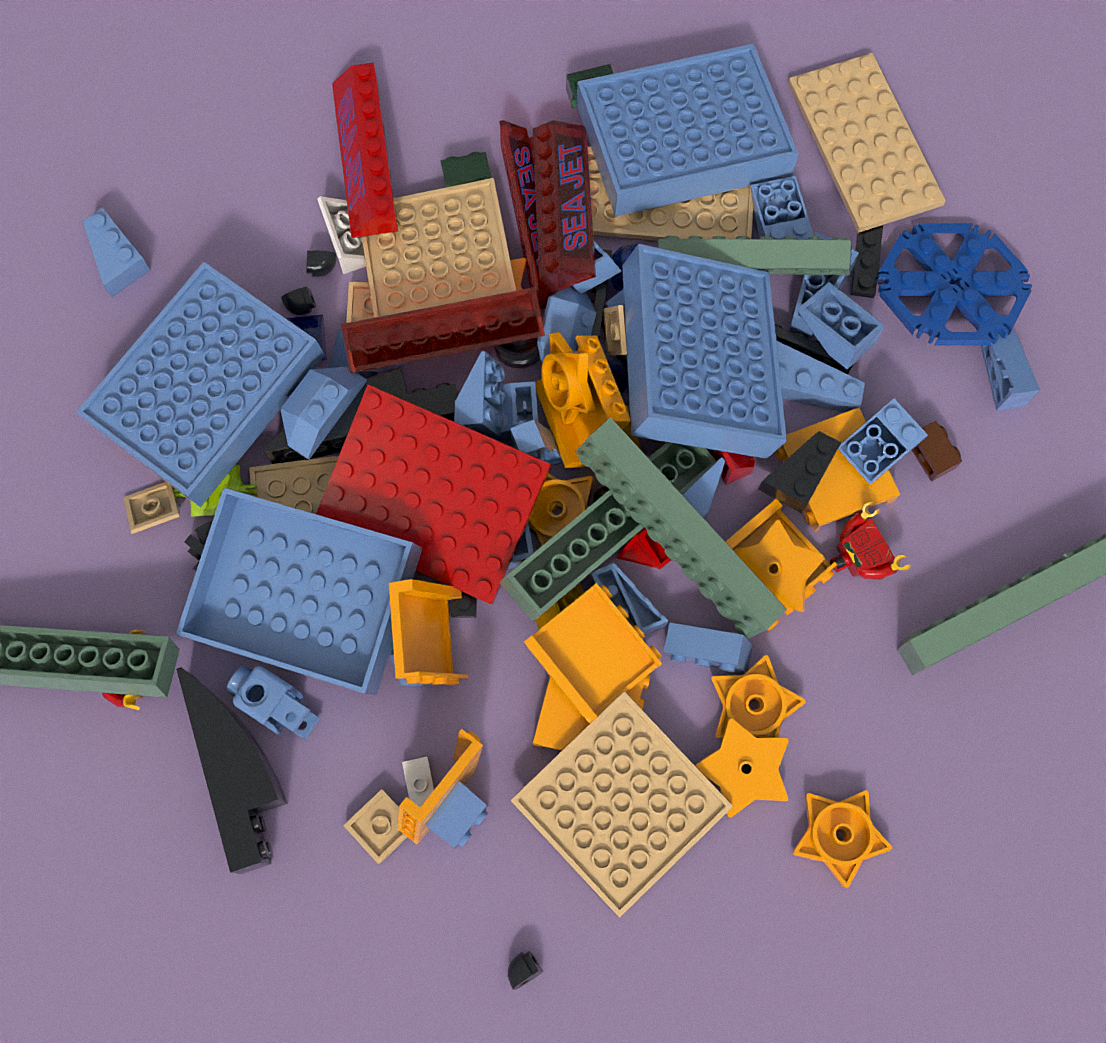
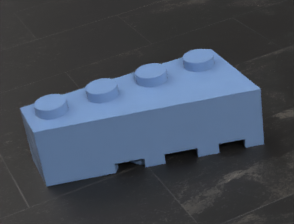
[790,232,859,339]
[776,341,865,413]

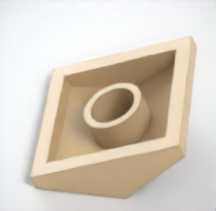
[603,305,627,357]
[123,482,180,534]

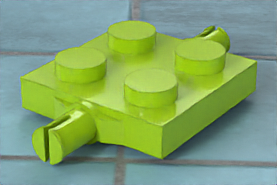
[174,465,258,517]

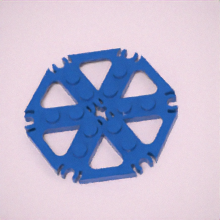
[877,223,1032,346]

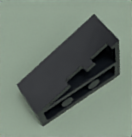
[758,431,841,513]

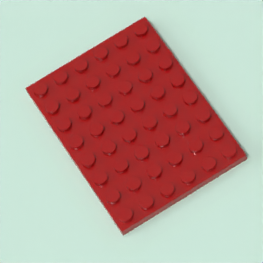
[316,385,552,604]

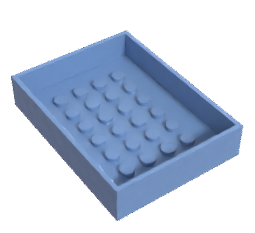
[576,44,799,217]
[622,244,787,459]
[76,262,325,507]
[176,488,422,695]

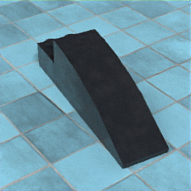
[264,367,458,464]
[176,667,288,874]

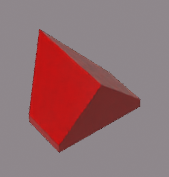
[616,527,671,570]

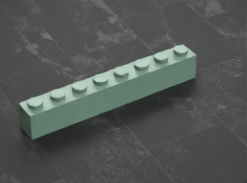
[658,236,852,275]

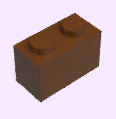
[911,421,962,482]

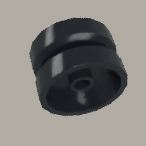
[493,307,542,369]

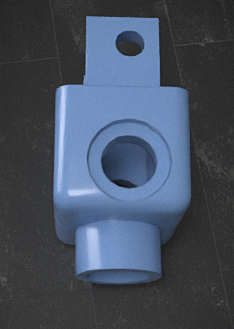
[227,666,320,740]

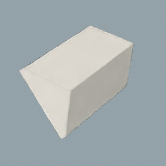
[317,196,366,274]

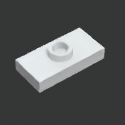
[402,757,434,807]

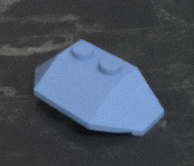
[537,284,596,363]
[281,367,367,459]

